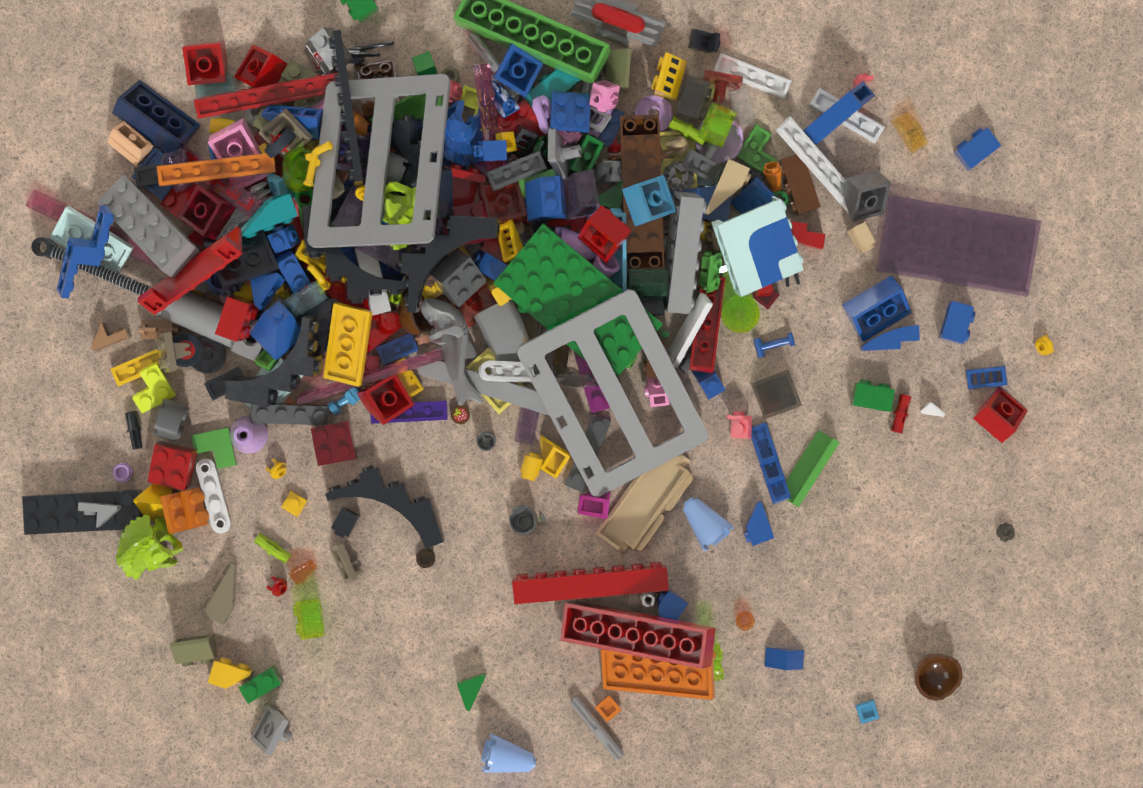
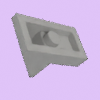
[78,502,121,528]

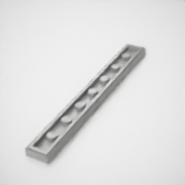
[418,355,570,420]

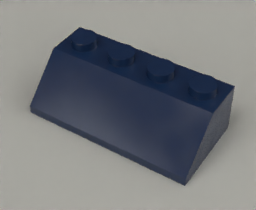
[112,80,201,159]

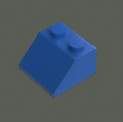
[525,175,566,222]
[656,589,688,620]

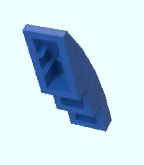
[751,423,791,504]

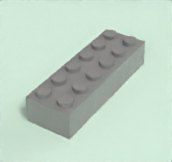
[97,174,200,278]
[662,191,706,314]

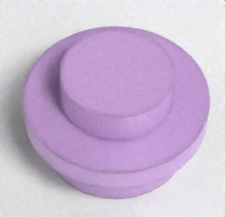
[113,463,133,482]

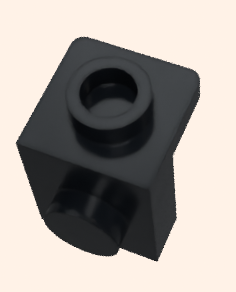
[688,29,721,53]

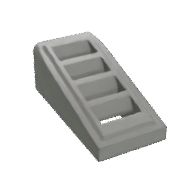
[589,105,612,133]

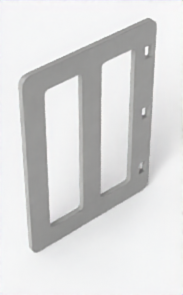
[307,74,451,248]
[517,289,708,497]

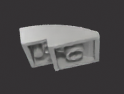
[474,299,530,362]

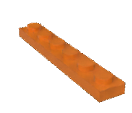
[157,153,276,186]

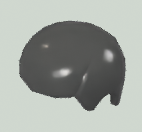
[509,505,538,535]

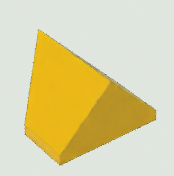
[540,435,571,479]
[133,483,172,522]

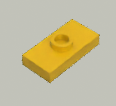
[387,357,424,398]

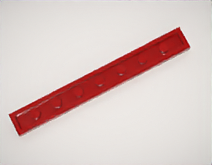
[193,72,348,119]

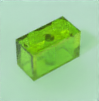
[293,597,325,640]

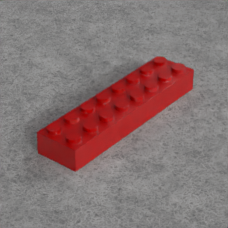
[689,277,726,373]

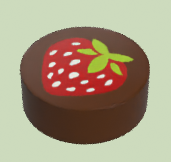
[451,405,470,424]

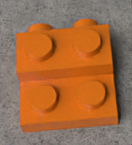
[160,487,209,534]

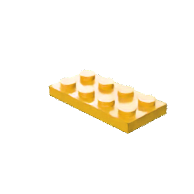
[323,302,373,387]

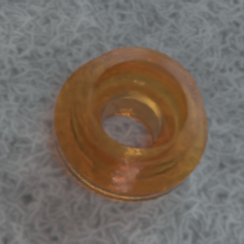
[735,611,755,631]

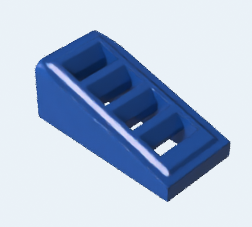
[966,365,1008,389]

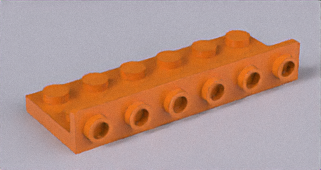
[601,649,716,700]

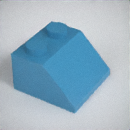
[622,175,677,226]

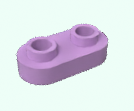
[532,95,551,134]

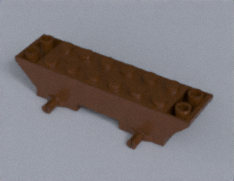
[608,114,674,272]

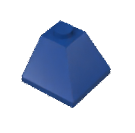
[493,44,543,97]
[250,301,301,361]

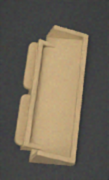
[595,440,693,554]

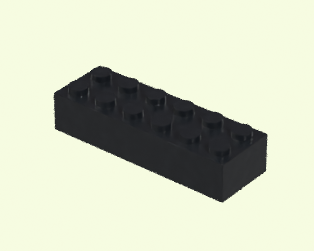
[22,489,143,535]

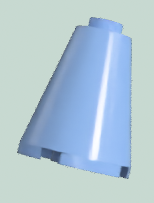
[683,497,734,552]
[481,734,536,773]

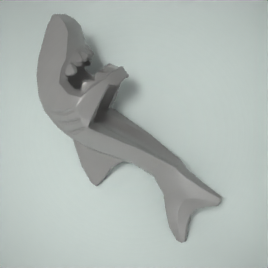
[421,298,482,405]

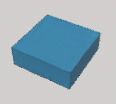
[855,699,879,724]

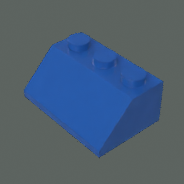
[842,275,912,342]

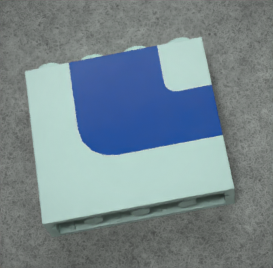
[711,196,804,297]

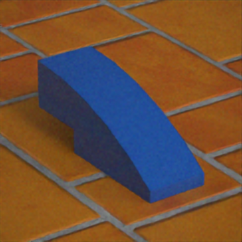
[860,325,920,351]

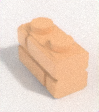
[108,121,153,167]

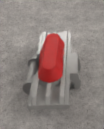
[570,0,666,48]

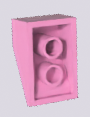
[208,118,271,191]

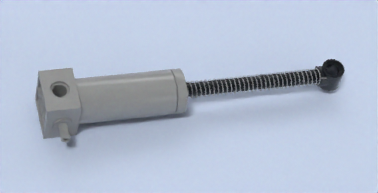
[31,237,266,361]

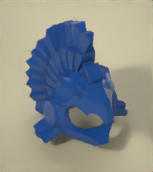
[443,100,484,168]

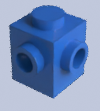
[267,224,301,254]

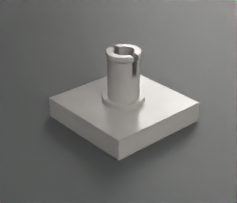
[548,128,582,182]
[250,705,292,756]

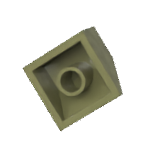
[602,48,631,93]
[169,634,217,666]

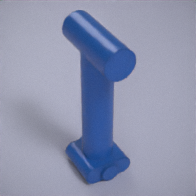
[753,332,795,358]

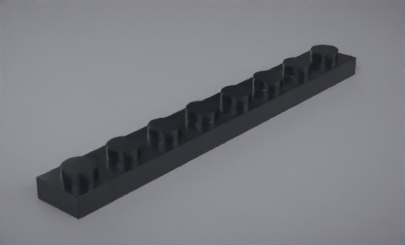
[329,30,363,187]

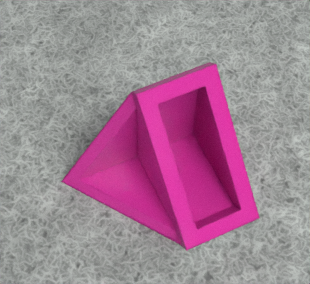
[577,491,611,519]

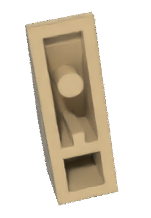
[705,159,751,216]

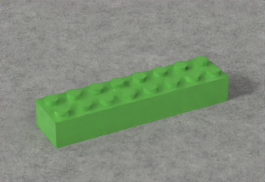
[453,0,611,85]

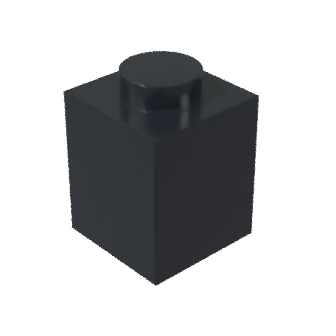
[331,507,360,538]

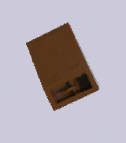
[356,59,401,124]

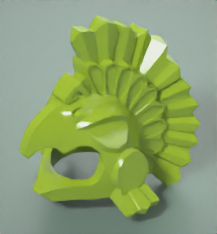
[383,182,427,250]
[115,514,184,580]

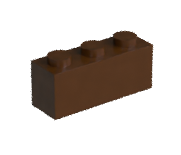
[779,154,821,215]

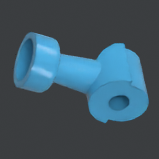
[327,385,360,416]

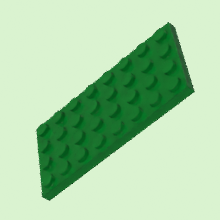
[493,223,663,377]

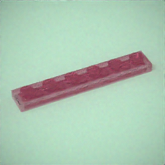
[473,64,503,171]

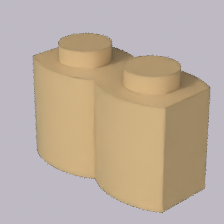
[847,221,877,253]

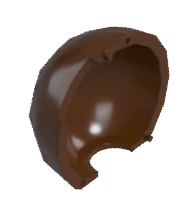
[397,292,433,335]
[914,654,963,701]

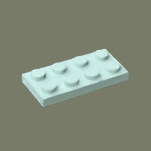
[50,205,134,273]

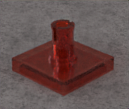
[702,70,743,104]

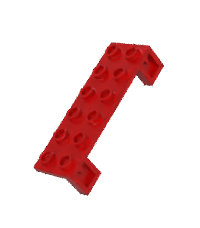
[138,227,242,315]

